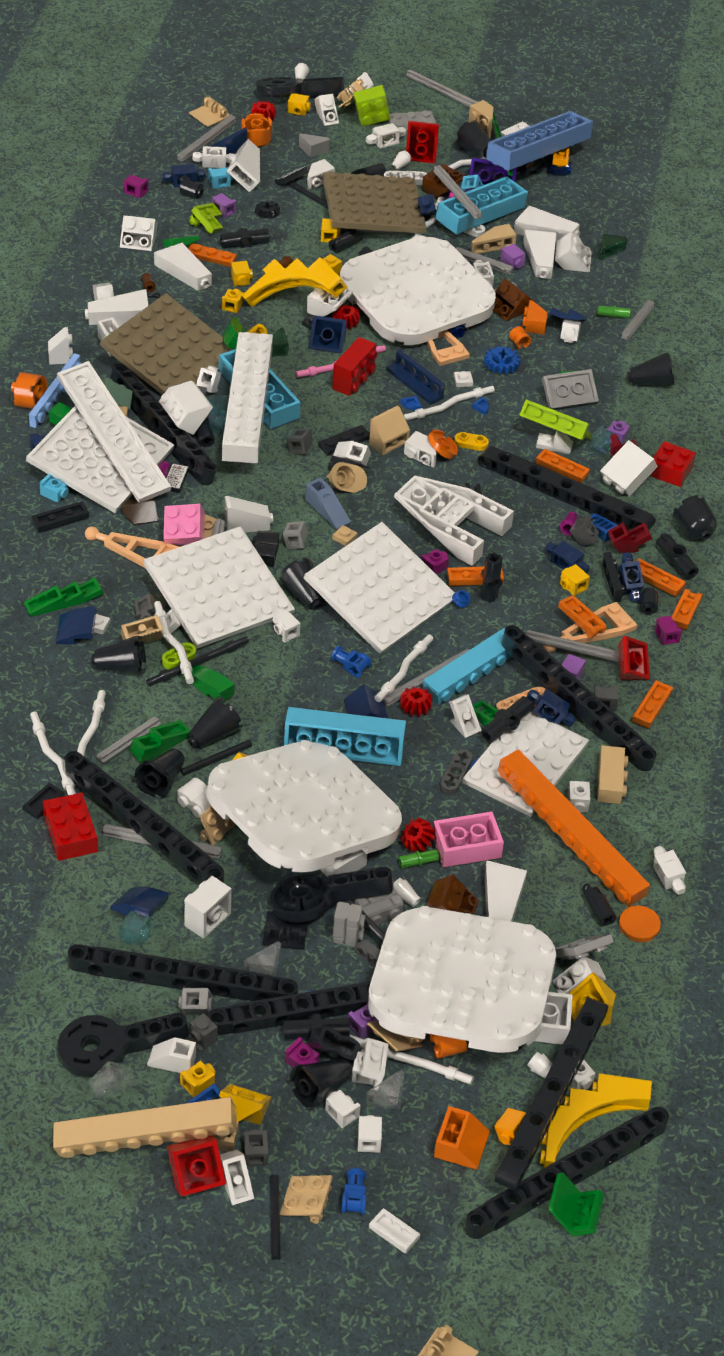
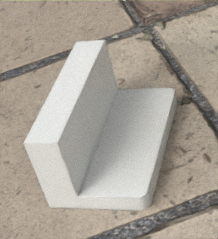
[361,1038,389,1092]

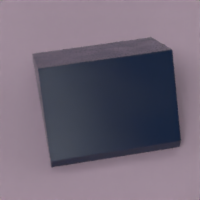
[210,127,247,154]
[309,315,347,353]
[344,684,388,719]

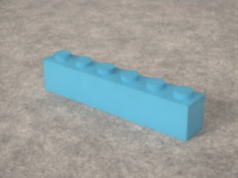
[422,628,514,705]

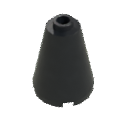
[456,120,491,158]
[627,353,675,386]
[280,557,325,610]
[91,636,146,674]
[188,697,243,748]
[134,748,185,797]
[290,1058,353,1108]

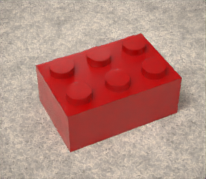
[332,337,377,396]
[43,792,98,861]

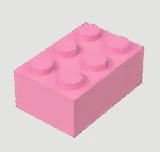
[433,812,504,867]

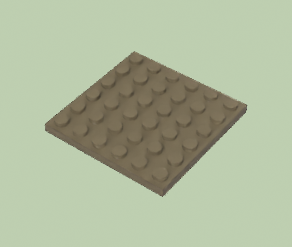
[322,172,427,234]
[100,293,233,395]

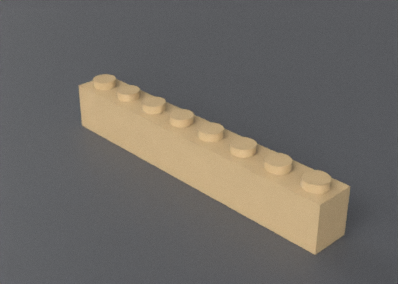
[53,1097,237,1158]

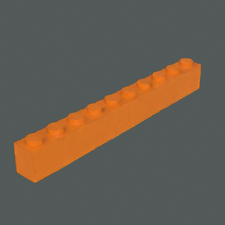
[498,749,650,907]

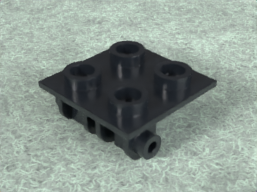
[262,911,308,950]

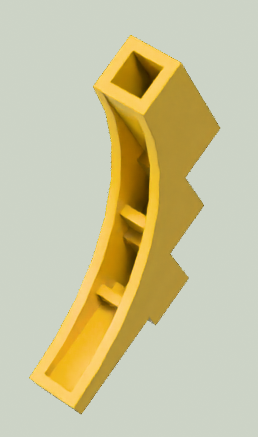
[242,257,348,307]
[540,1073,652,1168]

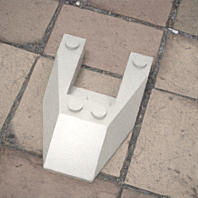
[394,476,514,566]

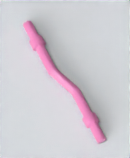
[295,345,386,378]

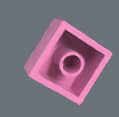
[164,504,205,547]

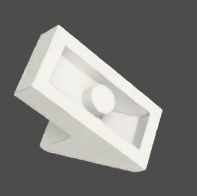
[536,431,573,454]
[449,695,481,738]

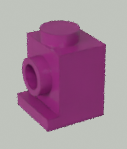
[123,175,149,198]
[421,549,449,575]
[655,616,682,645]
[285,1037,320,1068]

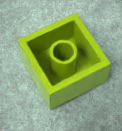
[353,85,391,126]

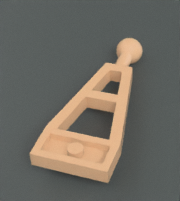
[426,330,470,366]
[85,526,178,569]
[543,602,638,652]

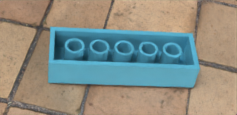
[435,177,528,234]
[219,349,301,429]
[284,707,406,766]

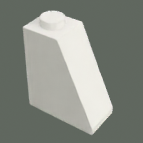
[225,496,273,533]

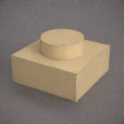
[332,525,358,546]

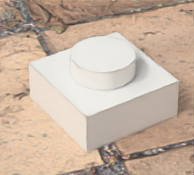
[453,371,473,387]
[166,609,181,634]
[94,614,110,634]

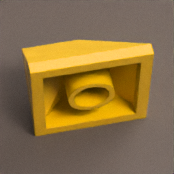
[568,972,616,1027]
[219,1084,272,1125]

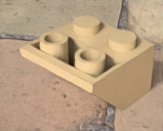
[469,100,493,138]
[369,405,410,456]

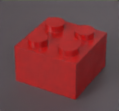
[649,441,696,487]
[167,1136,226,1196]

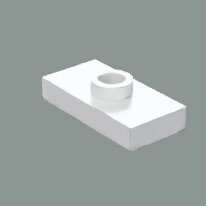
[369,1208,420,1254]

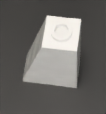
[227,139,260,192]
[514,206,580,241]
[523,229,556,279]
[154,243,212,291]
[85,290,148,325]
[485,861,527,922]

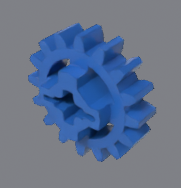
[484,346,521,375]

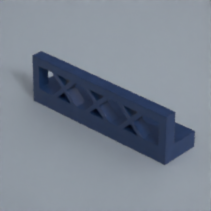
[386,350,445,405]

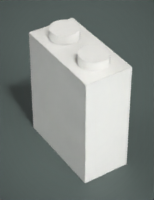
[600,440,658,496]

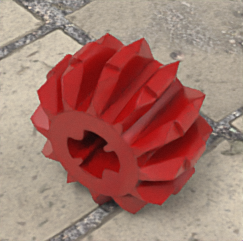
[251,101,276,121]
[332,304,360,330]
[400,686,432,718]
[400,817,436,853]

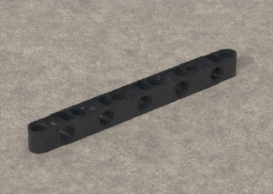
[110,363,217,485]
[477,446,656,531]
[501,625,657,771]
[64,751,224,884]
[68,944,298,1001]
[207,981,371,1036]
[494,997,609,1191]
[465,1107,669,1239]

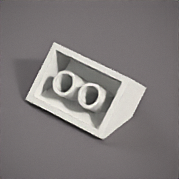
[159,381,213,435]

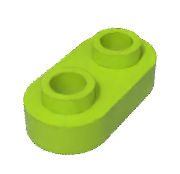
[162,643,196,670]

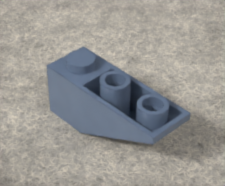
[305,478,351,531]

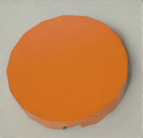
[428,429,458,459]
[619,905,661,943]

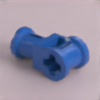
[331,645,372,678]
[341,1168,367,1215]

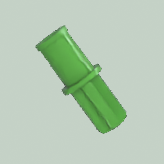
[597,305,630,319]
[398,850,440,869]

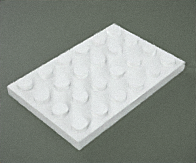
[462,712,589,817]

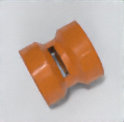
[509,326,531,349]

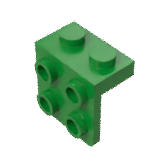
[549,1173,604,1236]

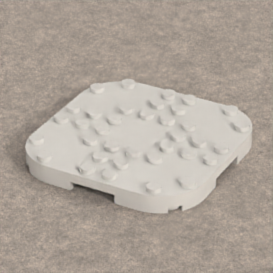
[340,236,496,345]
[206,740,402,872]
[368,906,556,1053]

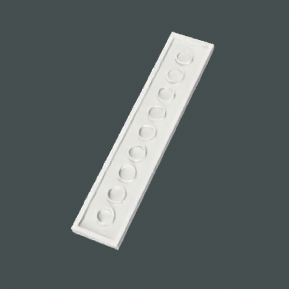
[57,361,171,502]

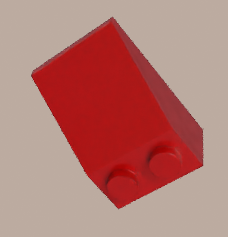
[406,121,439,164]

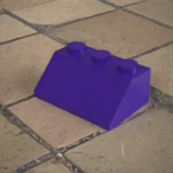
[469,158,518,185]

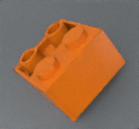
[434,1106,490,1170]

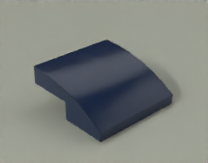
[550,307,587,320]
[56,606,96,645]
[110,887,169,918]

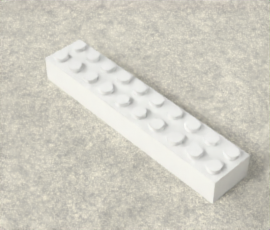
[222,332,273,463]

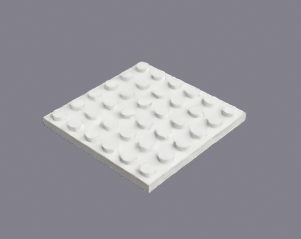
[26,405,174,513]
[304,522,455,654]
[143,526,295,649]

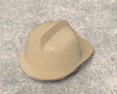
[327,462,367,493]

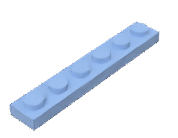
[29,353,82,428]

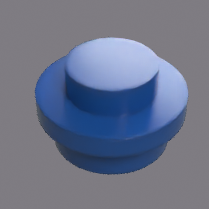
[452,590,470,608]

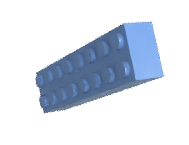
[486,111,593,170]

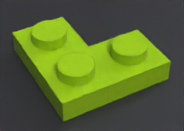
[191,203,223,234]

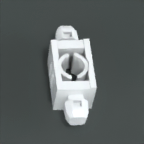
[366,123,406,148]
[193,146,235,168]
[473,260,494,287]
[653,846,686,895]

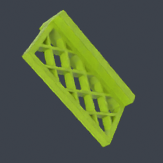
[519,399,594,440]

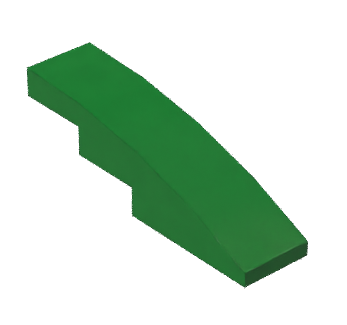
[24,577,104,617]

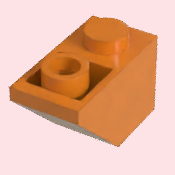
[522,300,547,335]

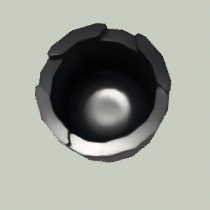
[673,495,717,541]

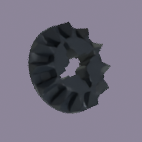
[255,200,280,218]

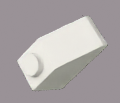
[220,1150,254,1205]

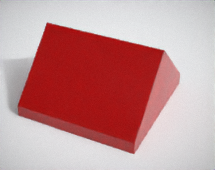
[618,636,650,680]

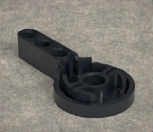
[256,77,344,97]
[270,867,394,922]
[58,1013,189,1077]

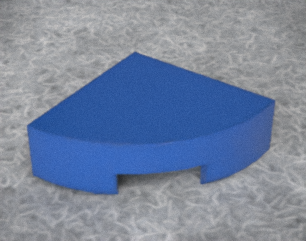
[400,396,422,410]
[472,396,489,415]

